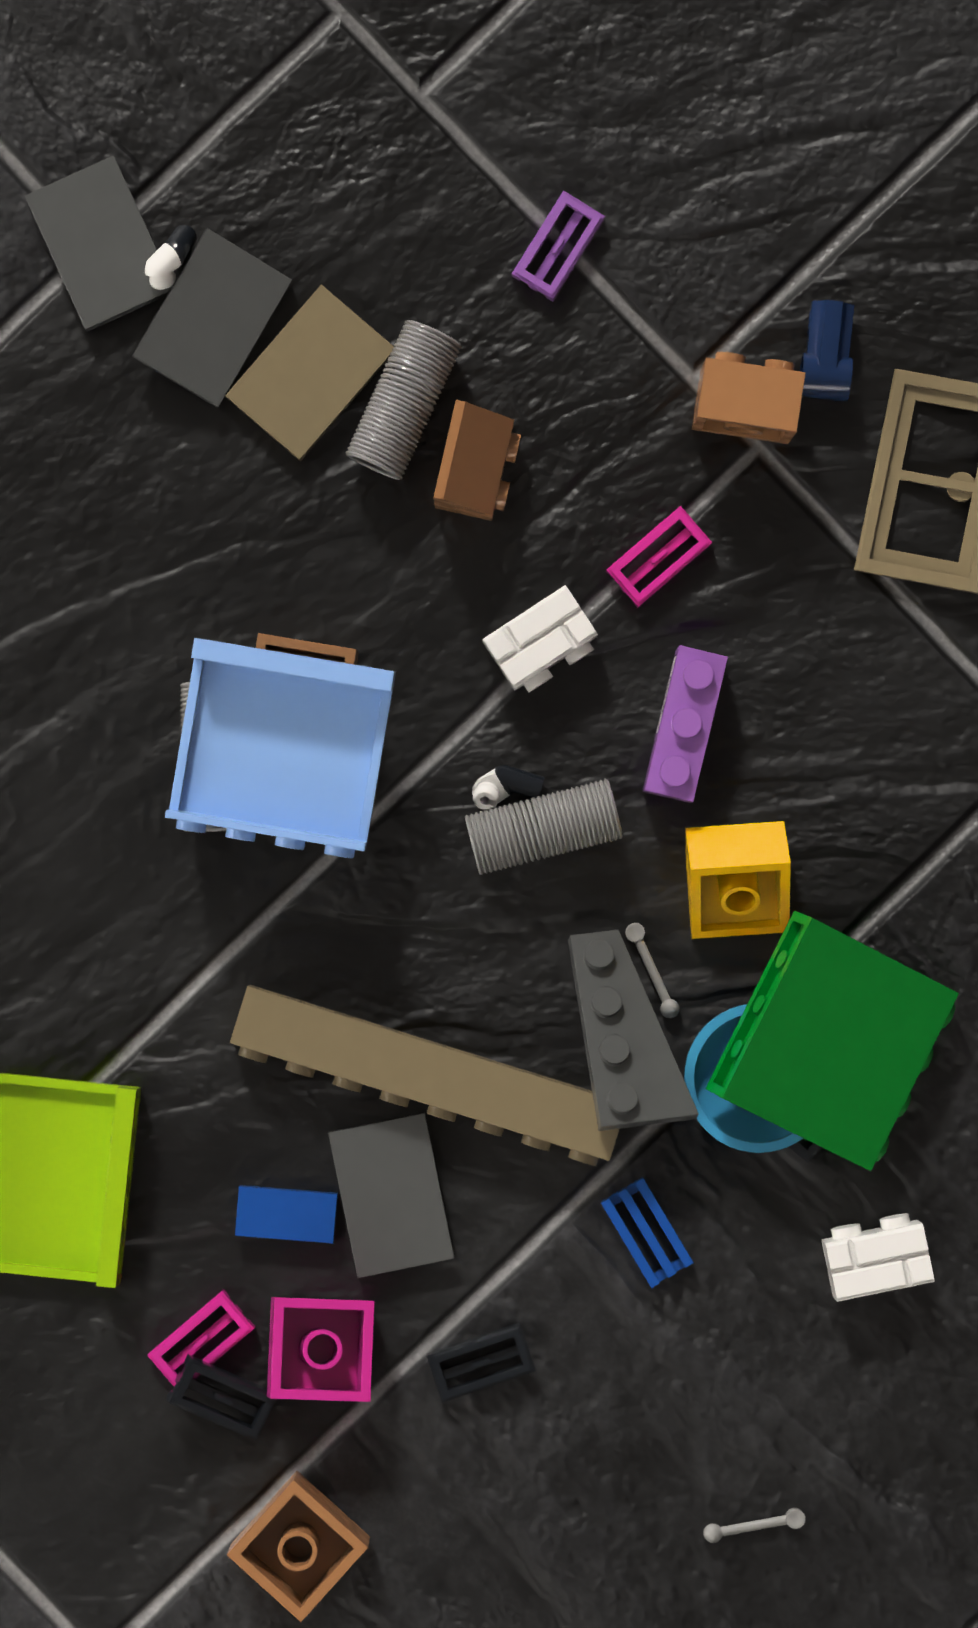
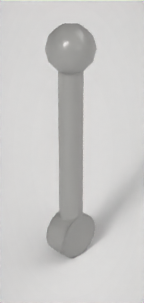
[625,923,680,1018]
[703,1508,805,1543]

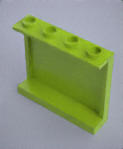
[0,1073,141,1288]

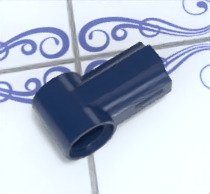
[800,300,854,402]

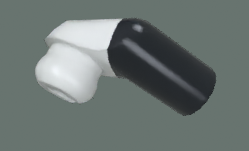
[145,225,197,290]
[472,765,545,810]

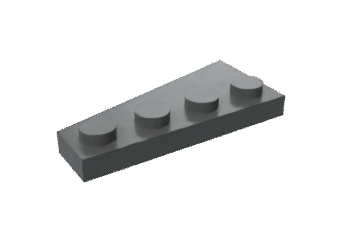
[568,929,699,1131]

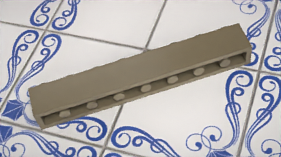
[230,985,619,1166]

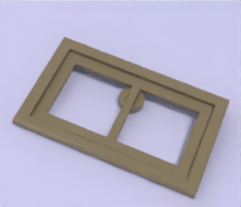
[854,369,978,594]

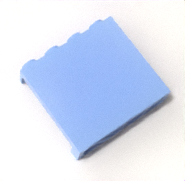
[165,638,396,858]

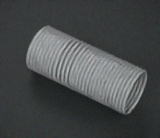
[345,320,462,480]
[465,778,623,875]

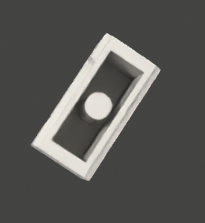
[482,585,598,693]
[821,1213,934,1302]

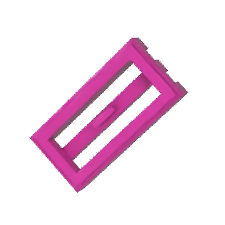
[606,506,713,608]
[147,1289,255,1387]

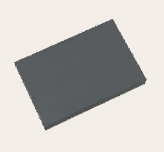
[25,155,172,332]
[132,228,292,407]
[328,1112,455,1278]

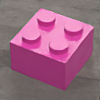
[267,1297,374,1402]

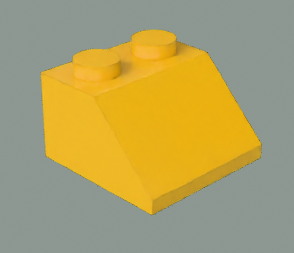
[685,821,791,939]

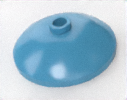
[684,1004,803,1153]

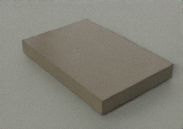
[225,284,394,462]

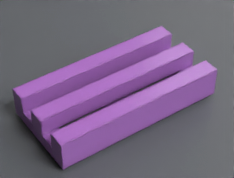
[512,190,605,302]

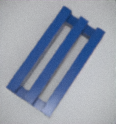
[601,1177,694,1288]

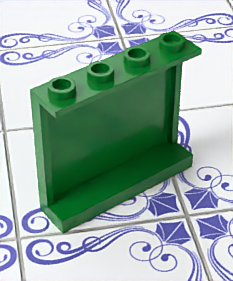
[705,911,959,1171]

